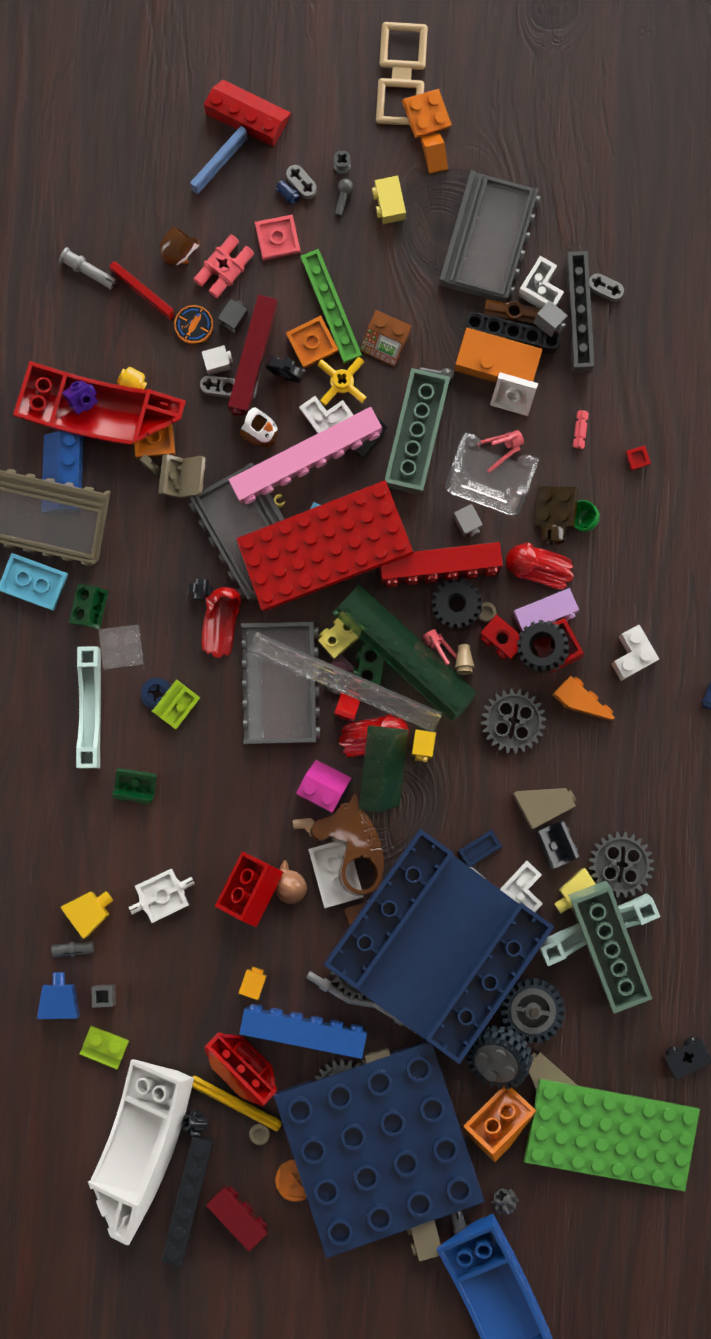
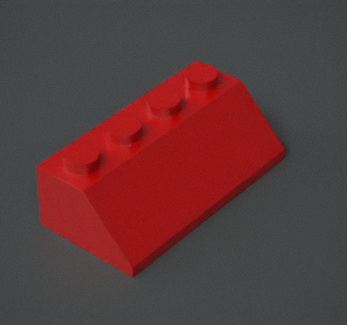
[204,80,291,147]

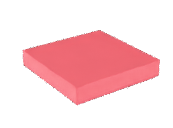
[255,214,301,261]

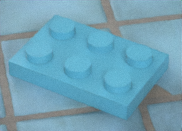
[0,553,68,611]

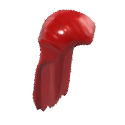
[505,543,574,590]
[201,587,241,658]
[338,714,409,757]

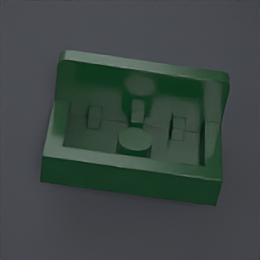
[112,768,157,805]

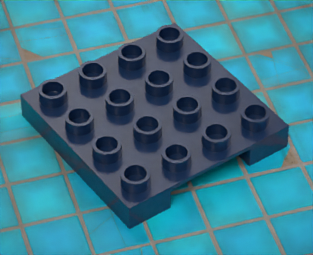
[323,829,554,1064]
[274,1040,485,1258]

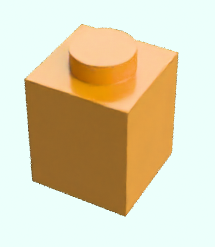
[239,967,267,1000]

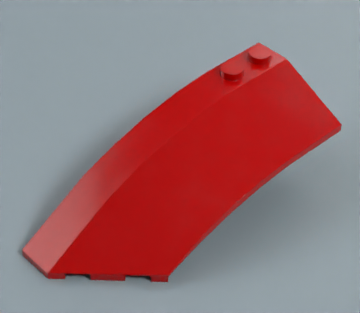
[13,361,186,445]

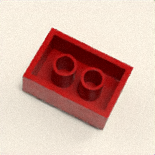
[215,851,284,927]

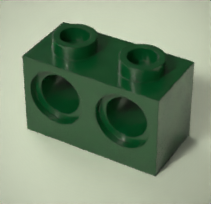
[69,584,109,630]
[352,645,386,690]

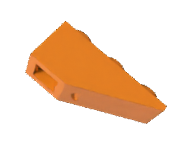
[552,676,615,721]

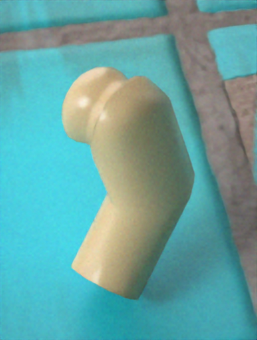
[293,818,315,836]

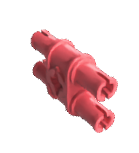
[193,234,254,298]

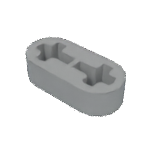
[286,165,317,199]
[589,273,624,302]

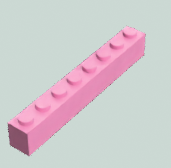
[228,407,382,504]

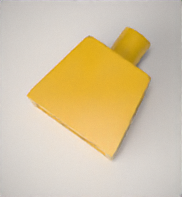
[61,891,113,939]

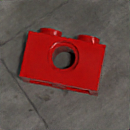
[480,614,519,661]

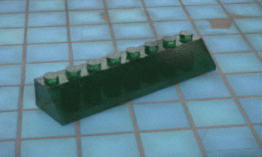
[333,584,477,721]

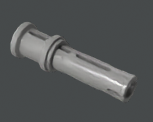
[59,247,117,290]

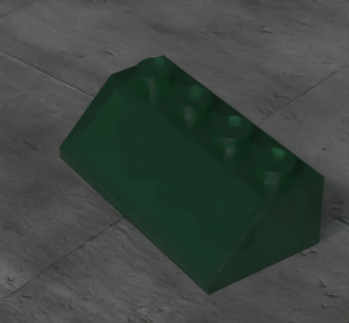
[359,725,408,812]

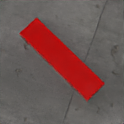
[109,261,175,321]

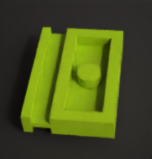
[152,679,200,729]
[80,1026,129,1069]

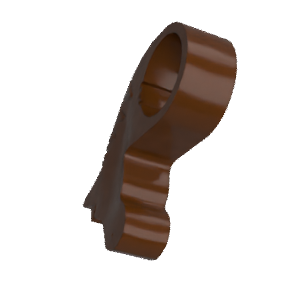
[310,794,384,896]

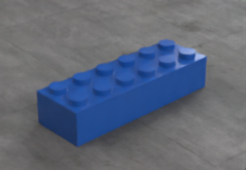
[239,1004,367,1059]

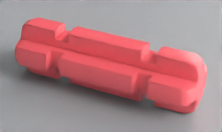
[573,410,589,449]

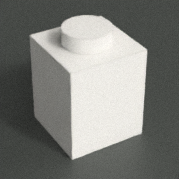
[202,346,233,376]

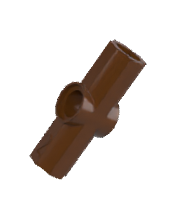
[483,299,542,326]

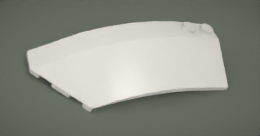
[88,1059,194,1245]

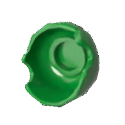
[574,500,600,532]

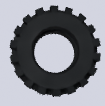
[517,620,569,674]

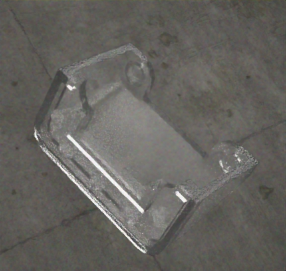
[445,432,539,515]

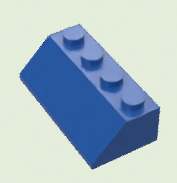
[41,431,84,514]

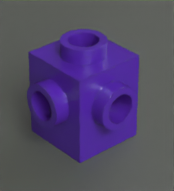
[62,381,98,414]

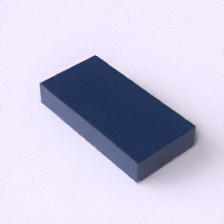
[457,829,503,867]

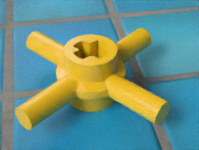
[317,357,367,406]

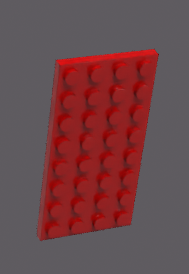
[236,480,414,612]

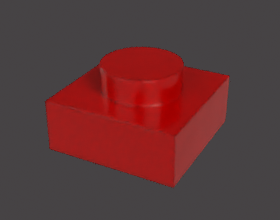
[625,445,651,471]

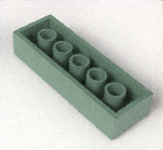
[385,368,450,496]
[568,881,652,1013]

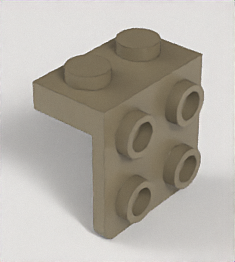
[158,454,205,499]

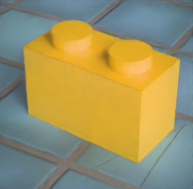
[411,730,436,762]

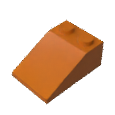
[463,1085,536,1162]

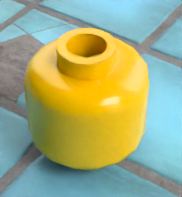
[116,367,147,389]

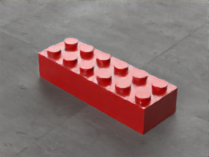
[380,542,503,588]

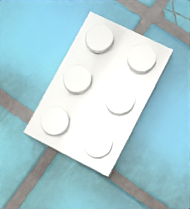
[308,842,364,908]

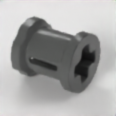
[334,151,351,175]

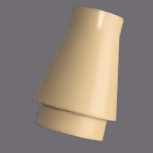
[455,644,475,675]

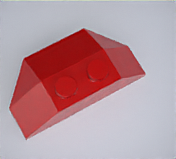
[204,1032,277,1106]

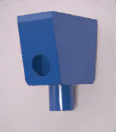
[37,972,80,1019]

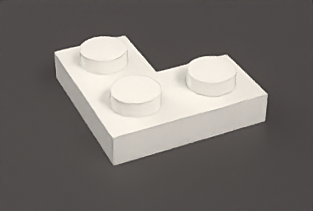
[299,396,353,434]
[500,861,543,912]

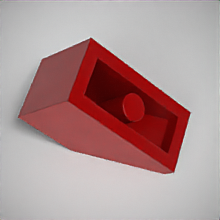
[334,690,361,722]

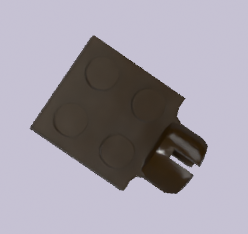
[534,486,578,545]

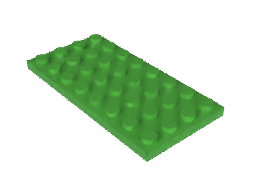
[524,1078,700,1191]

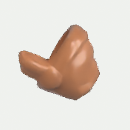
[275,860,307,904]

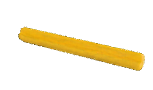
[192,1076,282,1131]

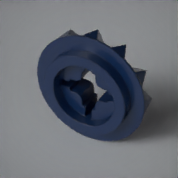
[141,678,171,709]

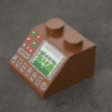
[360,310,412,367]

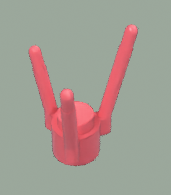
[477,430,524,473]
[421,629,457,682]

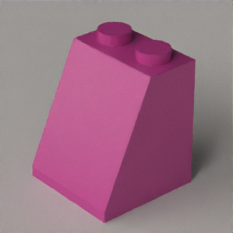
[296,760,352,814]

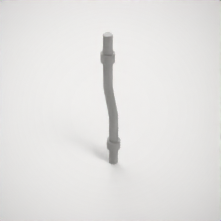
[306,971,414,1032]

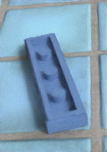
[190,126,248,194]

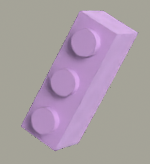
[513,588,579,633]

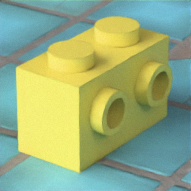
[372,176,406,224]
[318,614,364,660]

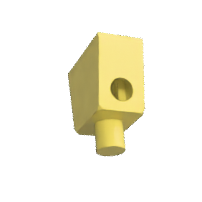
[554,868,595,914]

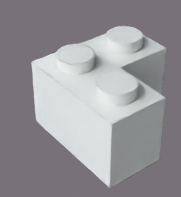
[518,256,564,308]
[611,625,659,681]

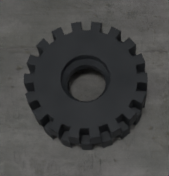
[432,578,482,631]

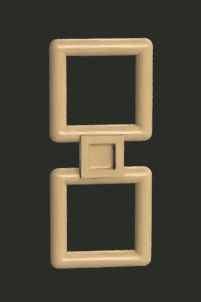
[376,22,428,126]

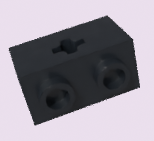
[662,1036,711,1080]

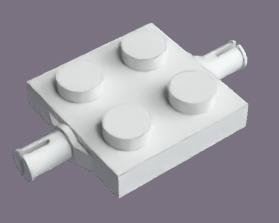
[129,868,195,923]

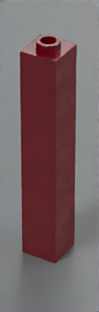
[228,294,278,417]

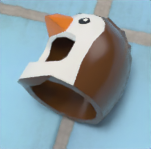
[159,226,200,266]
[239,408,278,448]

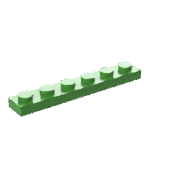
[301,249,362,364]

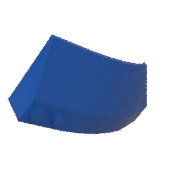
[437,1214,553,1339]

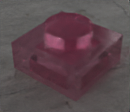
[326,654,354,682]

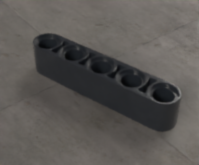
[465,313,560,354]

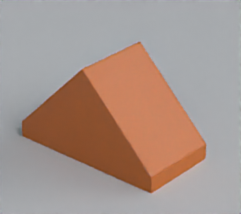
[420,133,448,174]

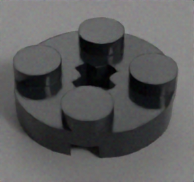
[266,355,306,383]

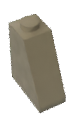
[512,788,576,829]
[528,1050,578,1091]

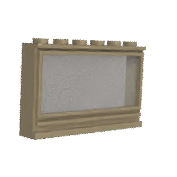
[0,469,111,565]

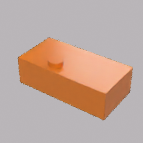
[454,327,542,383]

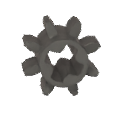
[491,1188,519,1215]

